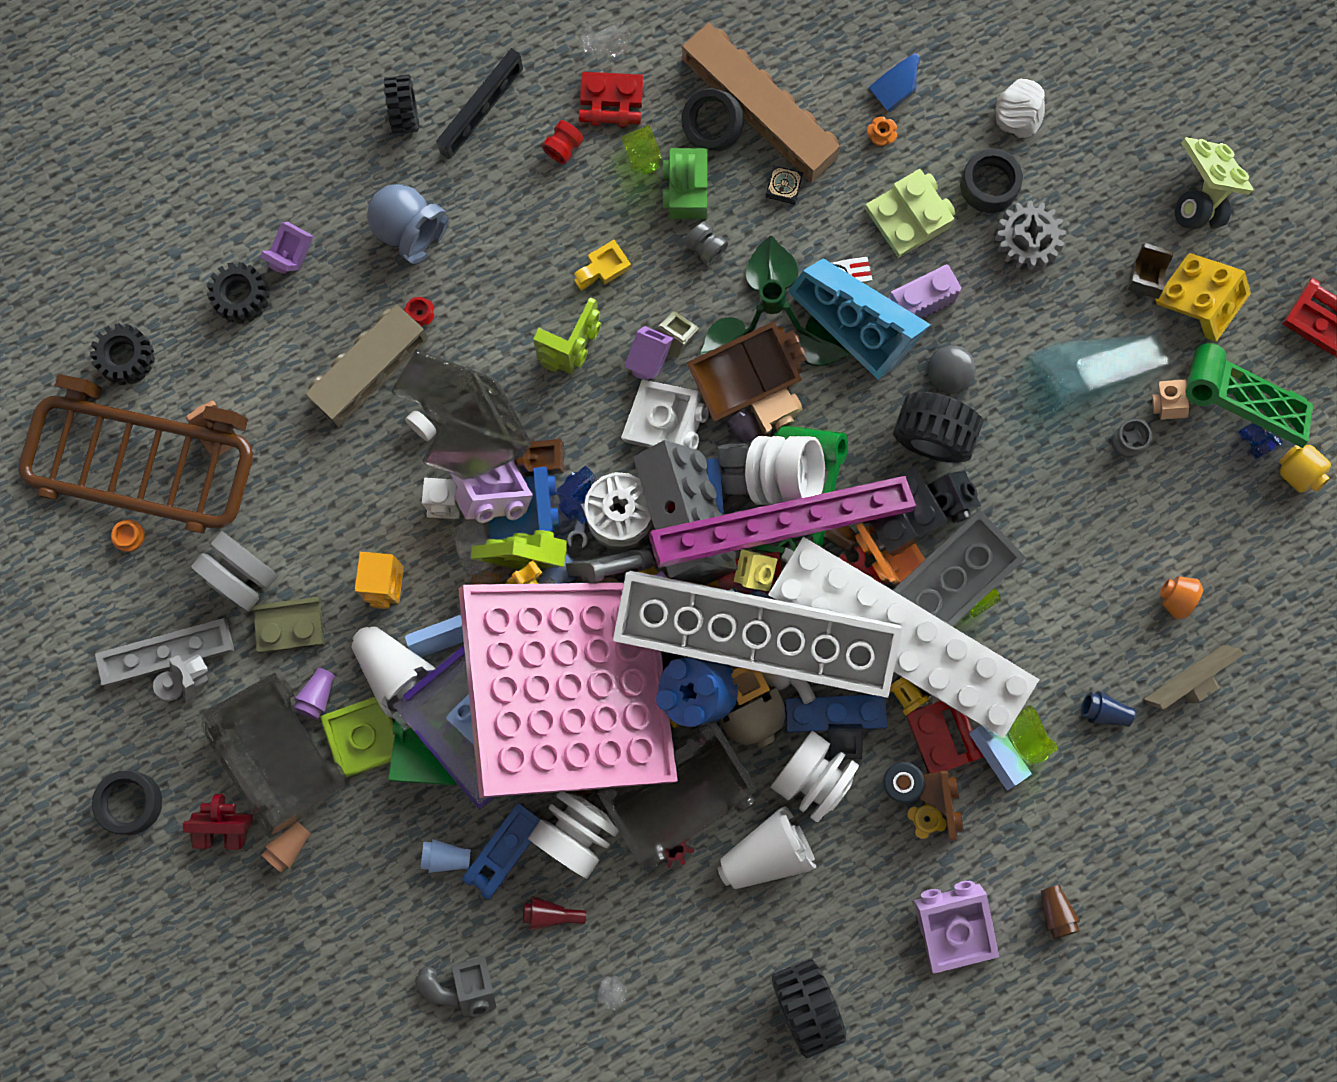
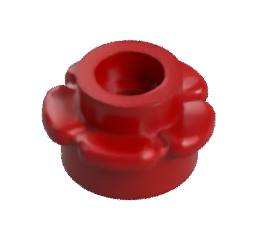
[404,297,435,327]

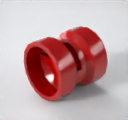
[541,120,584,165]

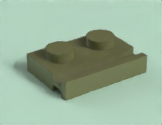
[253,597,325,654]

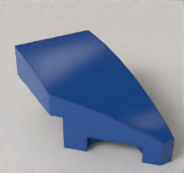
[869,53,920,112]

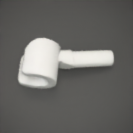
[567,504,588,548]

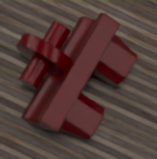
[183,794,253,850]

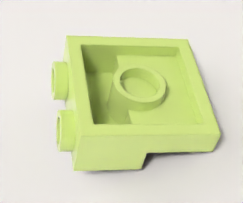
[865,169,955,259]

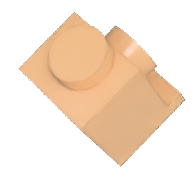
[750,387,803,437]

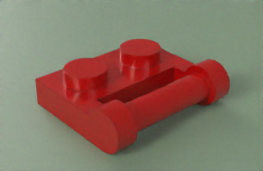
[1282,278,1337,358]
[906,701,984,773]

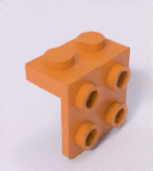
[855,522,925,587]

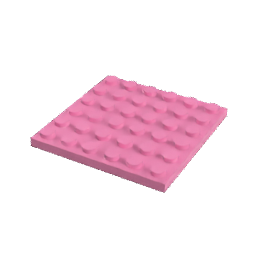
[458,583,678,798]

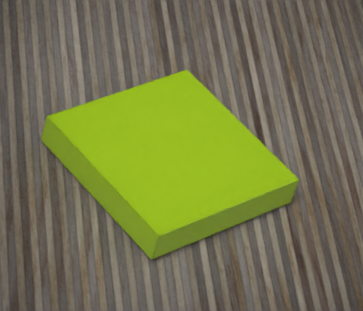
[320,697,395,780]

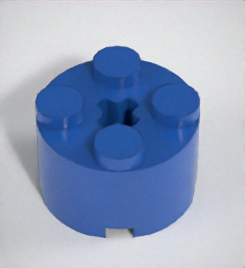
[656,657,738,727]

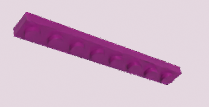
[649,476,916,568]

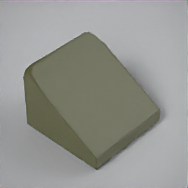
[656,311,699,358]

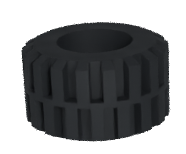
[893,392,984,463]
[772,958,846,1058]

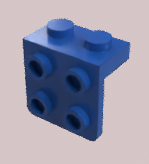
[488,467,560,540]

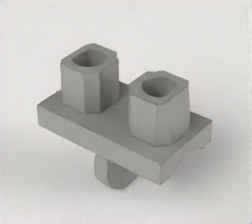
[153,654,209,703]

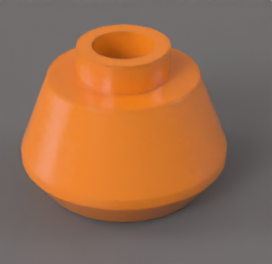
[1159,576,1203,619]

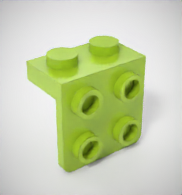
[533,298,602,375]

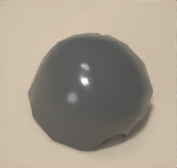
[927,344,976,394]

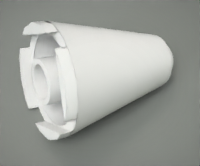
[351,627,435,718]
[718,807,816,889]

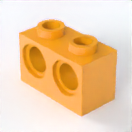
[355,552,404,609]

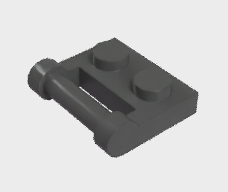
[565,549,653,583]

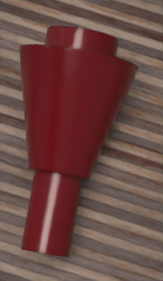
[523,896,586,931]

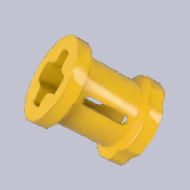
[889,677,930,716]

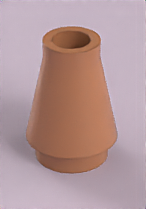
[261,821,312,873]

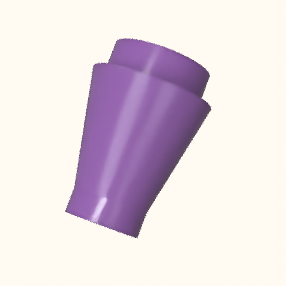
[293,668,335,720]

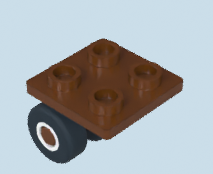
[883,762,964,841]

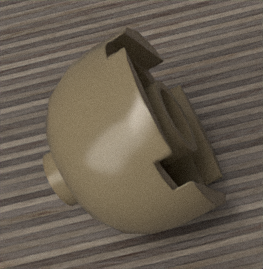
[718,686,785,748]

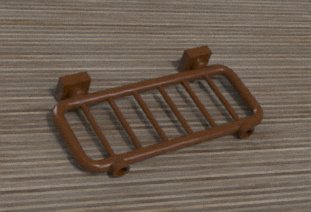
[18,374,253,534]

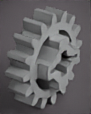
[995,201,1066,270]

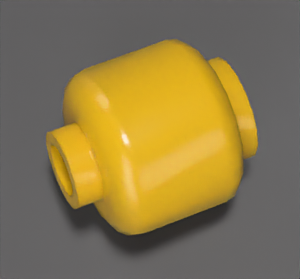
[1279,445,1331,493]

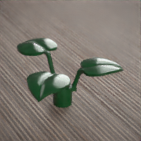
[700,236,851,366]

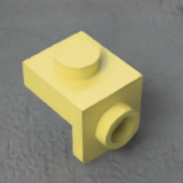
[734,549,778,591]

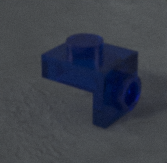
[556,466,596,524]

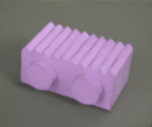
[888,264,961,319]

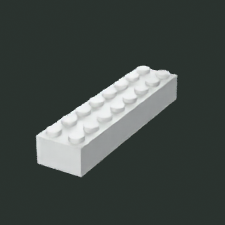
[768,537,1040,738]
[613,571,902,698]

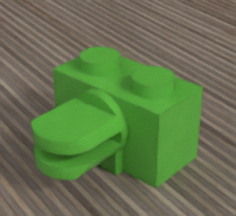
[663,148,707,219]

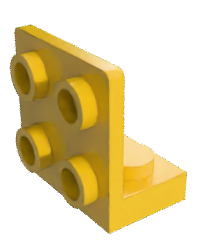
[1155,253,1251,342]

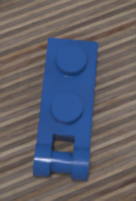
[462,803,541,901]

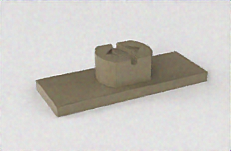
[1144,645,1244,710]

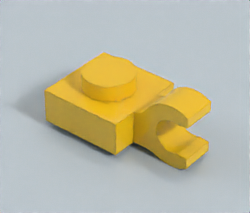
[574,240,631,291]

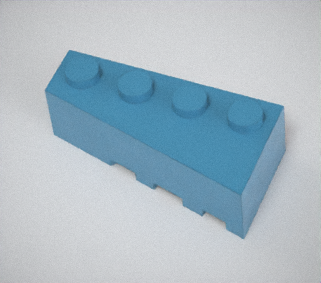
[788,259,931,380]

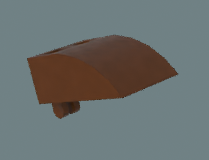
[686,321,807,421]

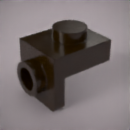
[1128,243,1173,299]

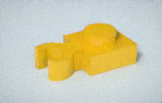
[505,561,542,584]

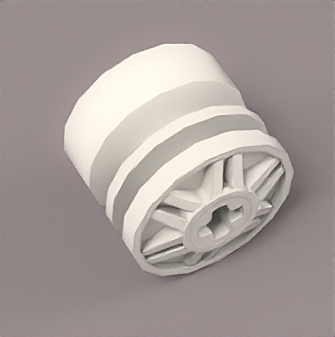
[745,436,825,505]
[584,472,654,550]
[770,731,859,822]
[528,792,619,879]

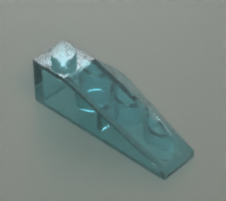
[1026,335,1170,412]

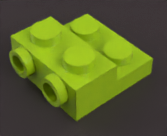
[471,530,567,571]

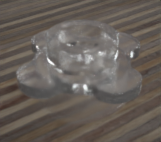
[598,976,627,1011]

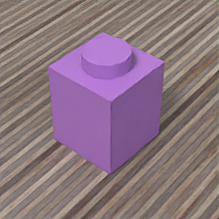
[624,326,673,380]

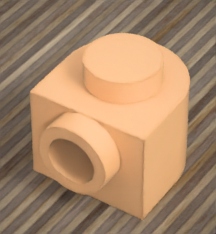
[1152,379,1189,420]

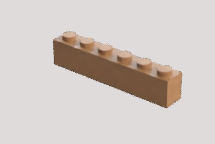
[682,22,840,183]

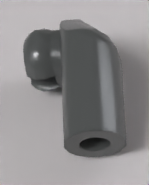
[415,966,460,1007]

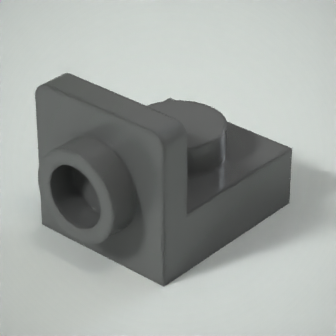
[451,956,497,1017]

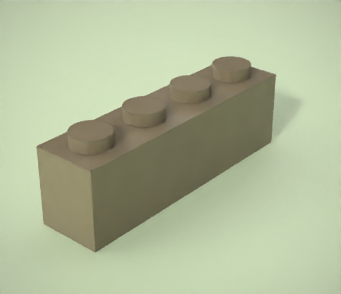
[305,304,428,427]

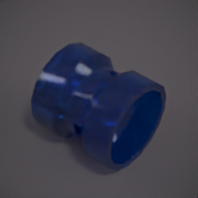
[1238,416,1284,460]

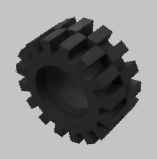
[384,74,419,135]
[207,262,270,324]
[90,323,155,385]

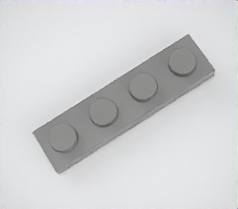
[95,618,234,687]

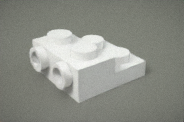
[621,379,709,449]

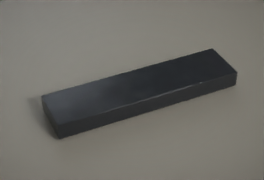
[436,48,523,159]

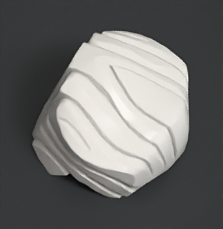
[996,79,1045,138]

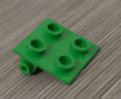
[389,718,462,786]

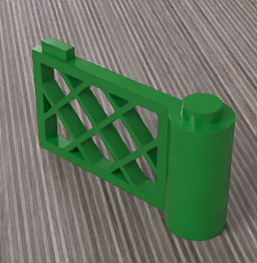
[1185,343,1313,448]
[756,425,848,555]

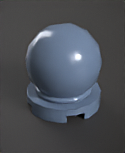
[367,184,449,264]

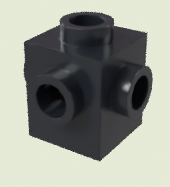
[927,471,981,524]

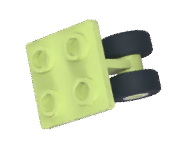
[1175,137,1253,229]

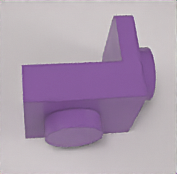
[260,222,314,273]

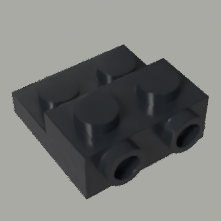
[863,466,949,557]

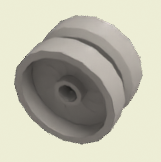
[191,530,279,612]

